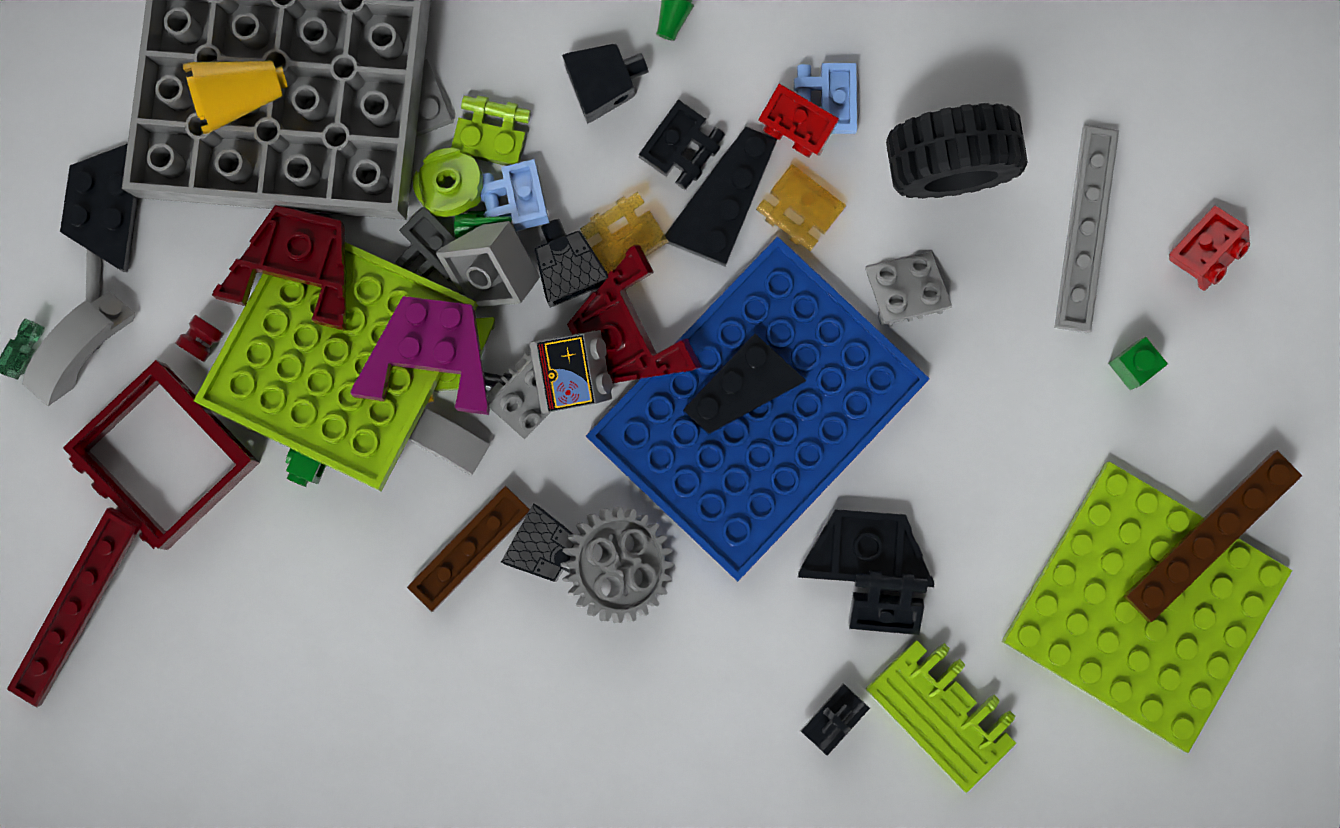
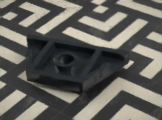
[60,144,138,272]
[797,509,934,587]

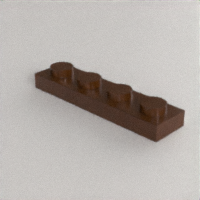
[407,486,530,612]

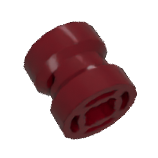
[175,315,224,362]

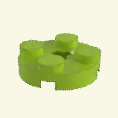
[413,148,483,217]

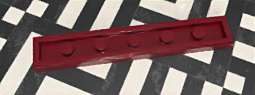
[7,507,142,708]

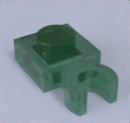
[0,318,45,380]

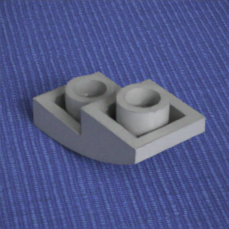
[409,409,490,475]

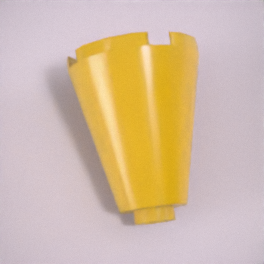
[183,61,288,134]

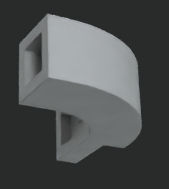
[22,291,135,406]

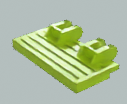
[865,640,1017,793]

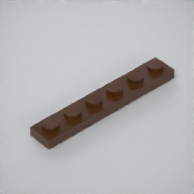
[1123,450,1302,622]

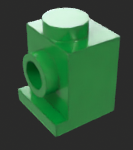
[285,449,326,487]

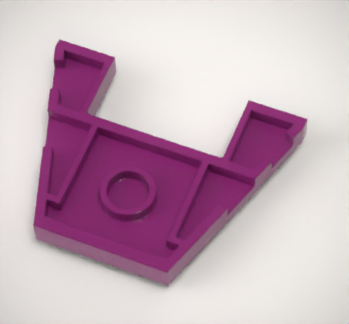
[351,296,490,415]

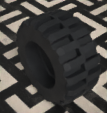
[886,103,1028,199]

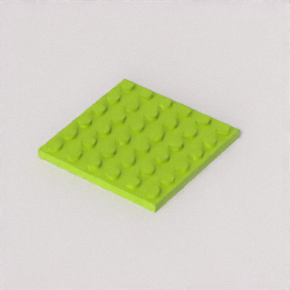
[194,242,478,492]
[1001,461,1292,753]

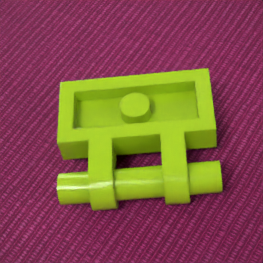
[451,95,531,166]

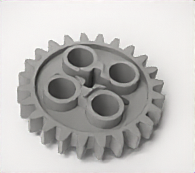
[561,507,674,623]

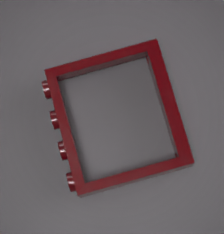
[63,360,260,550]

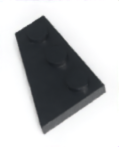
[683,334,806,435]

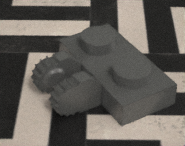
[395,207,456,281]

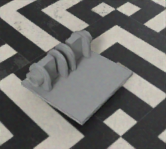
[865,251,952,327]
[486,352,551,439]

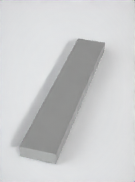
[1054,125,1119,333]

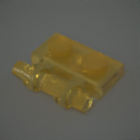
[756,164,846,252]
[580,191,669,274]

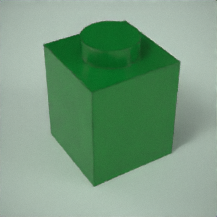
[1108,337,1168,390]

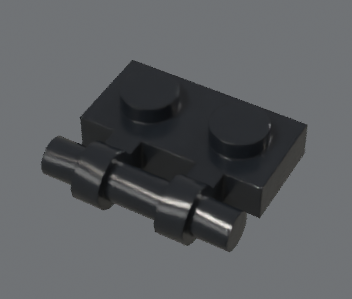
[638,99,726,190]
[848,571,928,635]

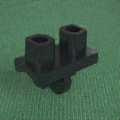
[800,683,870,756]

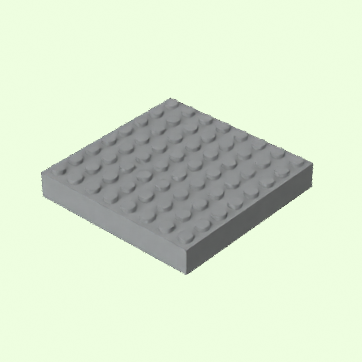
[122,0,431,220]

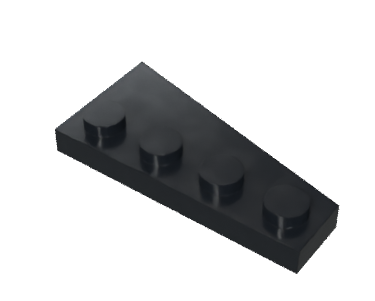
[662,126,777,267]

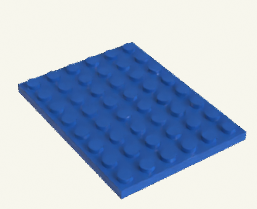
[586,236,930,582]

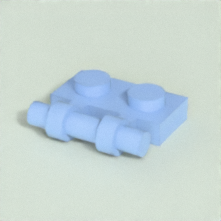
[794,63,857,134]
[481,159,550,231]

